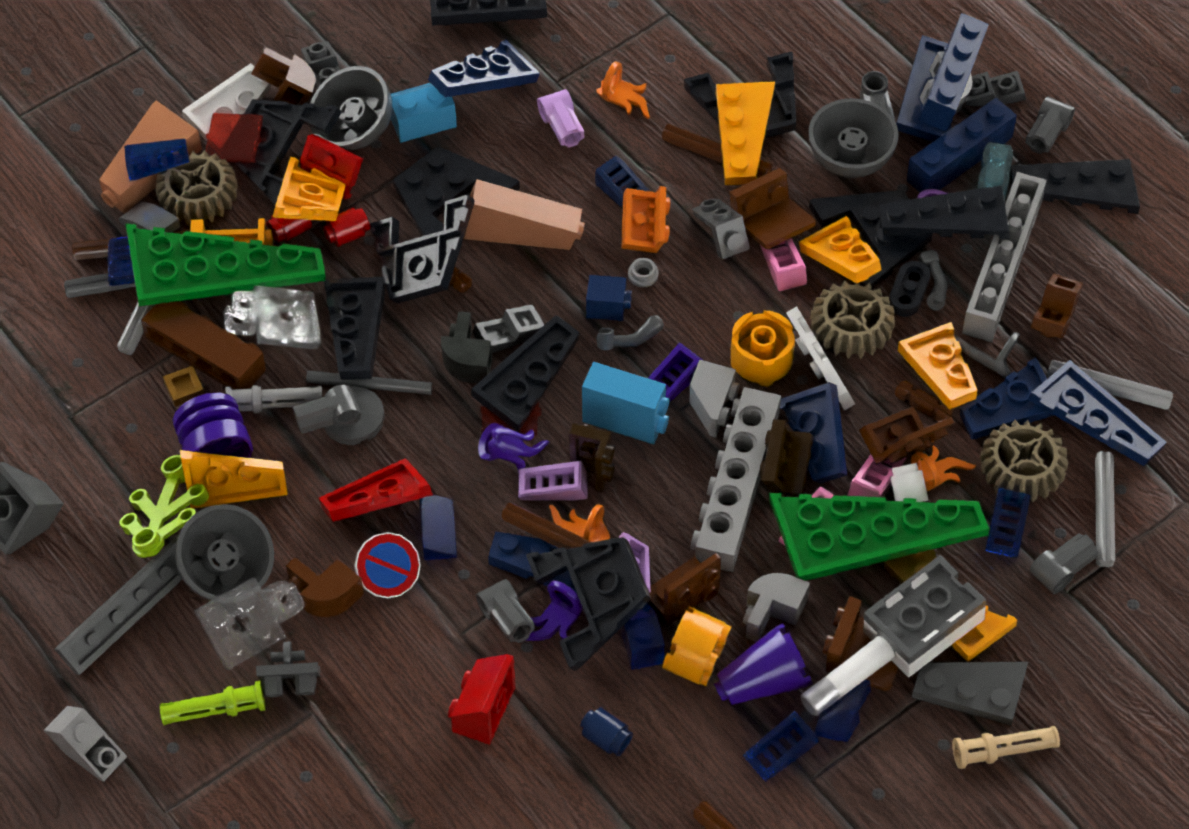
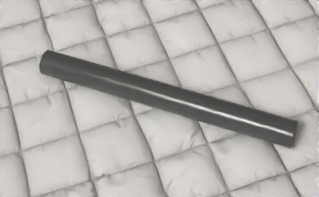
[306,370,433,395]

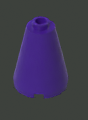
[714,623,813,705]

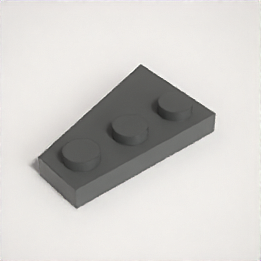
[912,662,1028,726]

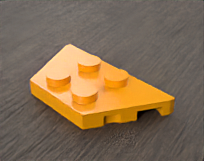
[273,156,346,221]

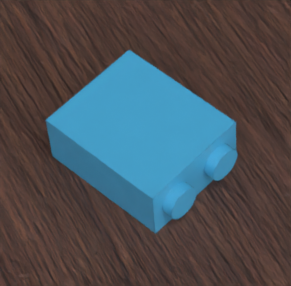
[582,362,670,444]

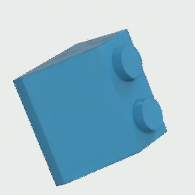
[391,83,457,143]

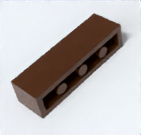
[141,301,266,390]

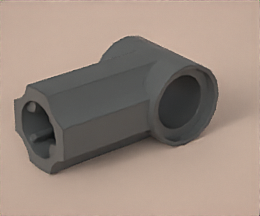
[860,71,895,121]
[1025,96,1075,154]
[293,385,362,434]
[1030,533,1098,594]
[476,579,535,643]

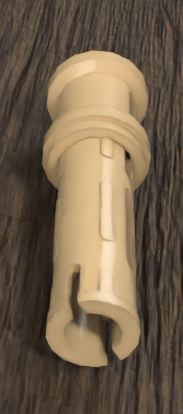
[952,726,1060,769]

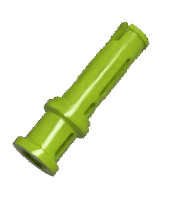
[160,681,266,725]

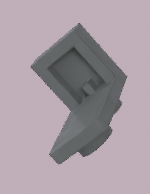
[692,199,750,259]

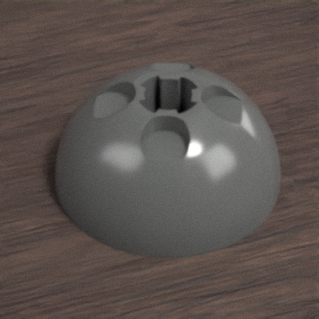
[310,66,392,150]
[809,98,899,178]
[175,504,274,603]

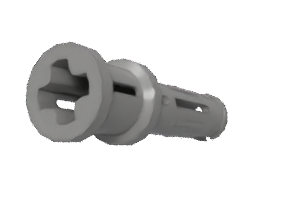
[225,385,322,414]

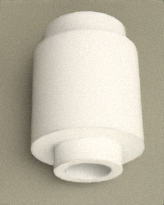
[890,463,929,502]

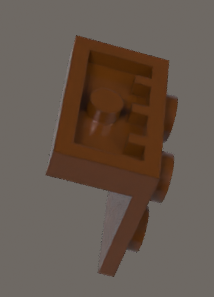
[729,168,816,249]
[647,553,721,626]

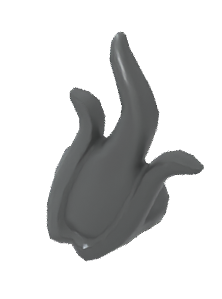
[955,332,1020,378]

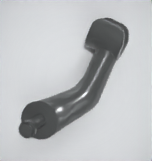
[918,250,948,311]
[597,315,664,350]

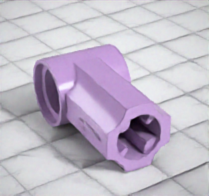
[537,89,584,148]

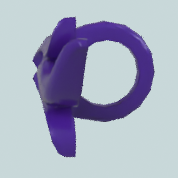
[478,423,550,473]
[526,580,583,641]

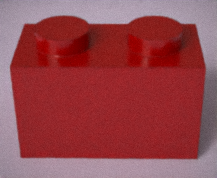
[448,654,516,745]

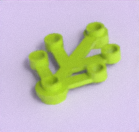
[119,455,209,558]

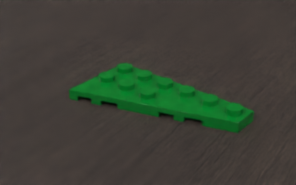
[126,223,326,307]
[769,493,989,581]

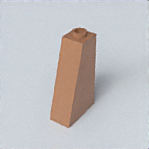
[99,100,202,214]
[464,179,585,250]

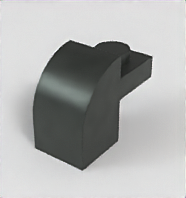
[441,312,492,383]

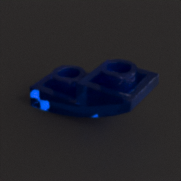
[815,679,871,742]

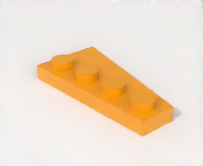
[716,82,775,185]

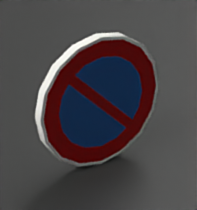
[354,532,421,599]

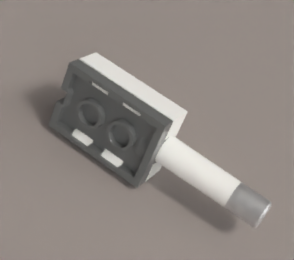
[801,555,986,716]

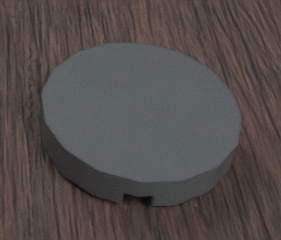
[323,386,385,445]

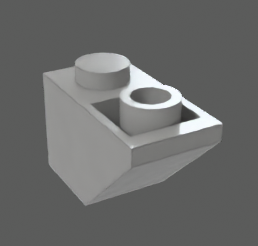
[689,360,740,437]
[44,706,127,782]

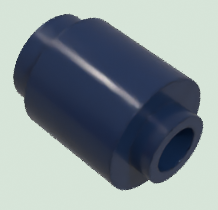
[580,707,633,756]

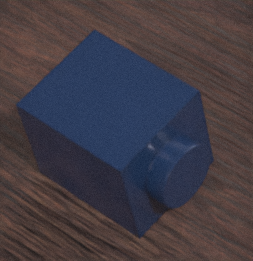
[586,275,632,321]

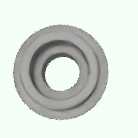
[628,258,659,287]

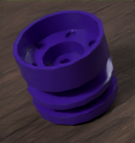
[172,392,253,458]

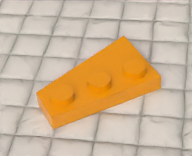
[799,216,881,283]
[898,322,977,410]
[180,450,288,508]

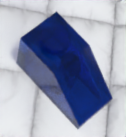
[621,603,665,670]

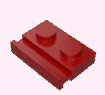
[299,134,363,200]

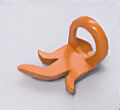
[596,61,650,119]
[911,445,976,491]
[549,504,610,542]

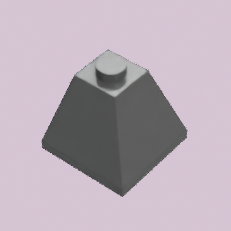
[0,462,64,555]

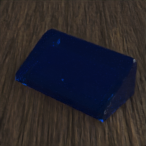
[420,495,457,560]

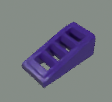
[648,342,703,403]

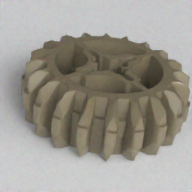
[155,151,238,226]
[810,280,895,359]
[980,419,1069,503]

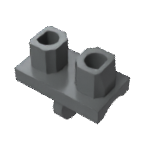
[256,641,321,698]

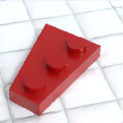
[318,458,433,522]

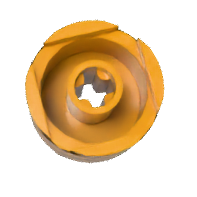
[730,310,795,387]
[662,606,732,686]

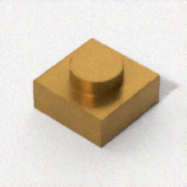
[163,366,204,407]

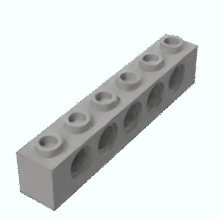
[962,172,1047,342]
[690,387,781,572]

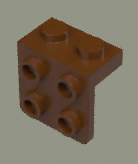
[859,407,955,464]
[822,596,899,691]

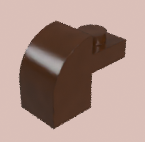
[251,47,316,105]
[1031,273,1083,338]
[286,557,364,617]

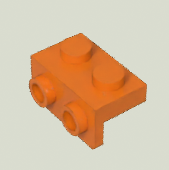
[621,186,670,253]

